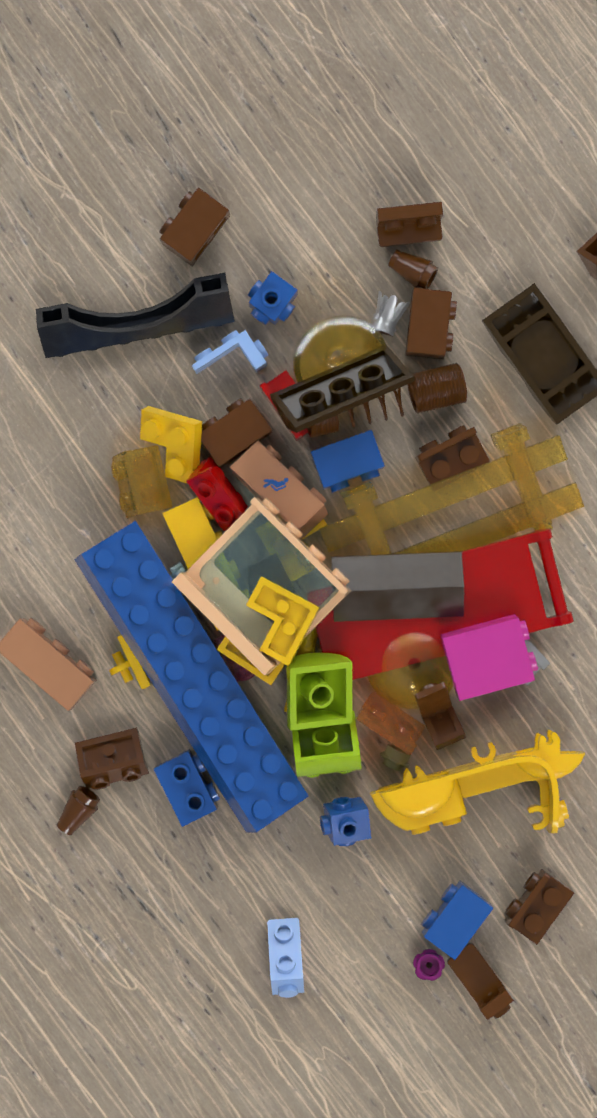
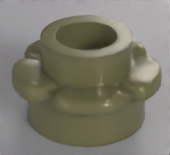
[380,744,411,771]

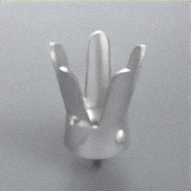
[370,291,410,341]

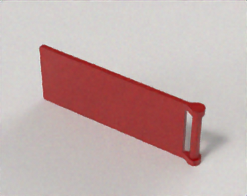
[307,528,574,680]

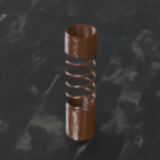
[307,363,467,438]

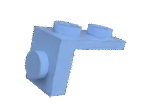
[192,330,268,374]
[267,918,304,998]

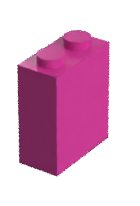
[440,614,538,701]

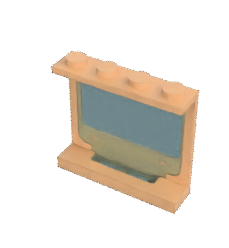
[172,497,351,676]

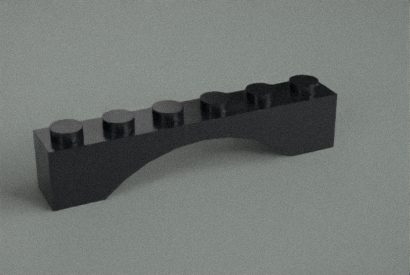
[36,272,235,358]

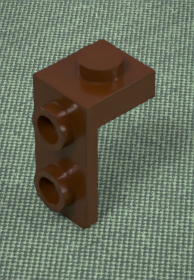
[414,682,466,750]
[447,943,514,1020]

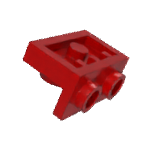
[186,457,248,531]

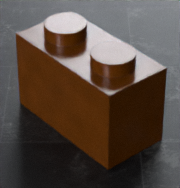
[159,187,230,267]
[405,288,457,360]
[201,398,273,468]

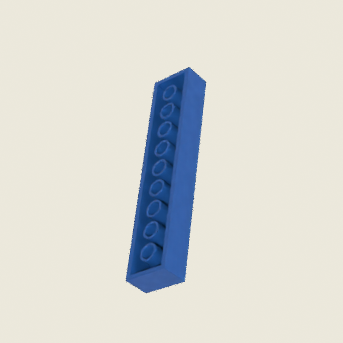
[74,520,309,833]

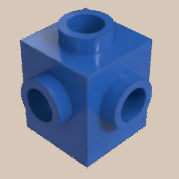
[248,271,298,325]
[320,797,371,846]

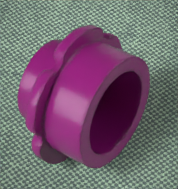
[413,949,445,981]

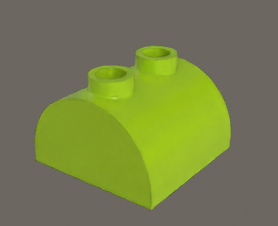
[286,653,352,731]
[292,711,362,778]

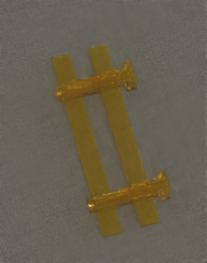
[319,423,584,555]

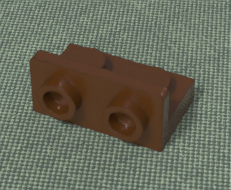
[376,202,443,247]
[415,425,490,492]
[75,727,149,790]
[504,869,574,945]

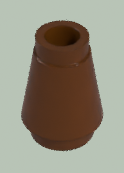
[388,249,438,289]
[56,786,100,835]

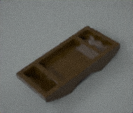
[482,283,597,425]

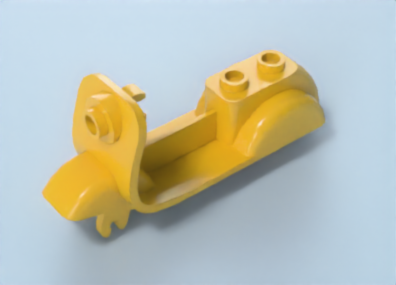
[370,730,586,835]

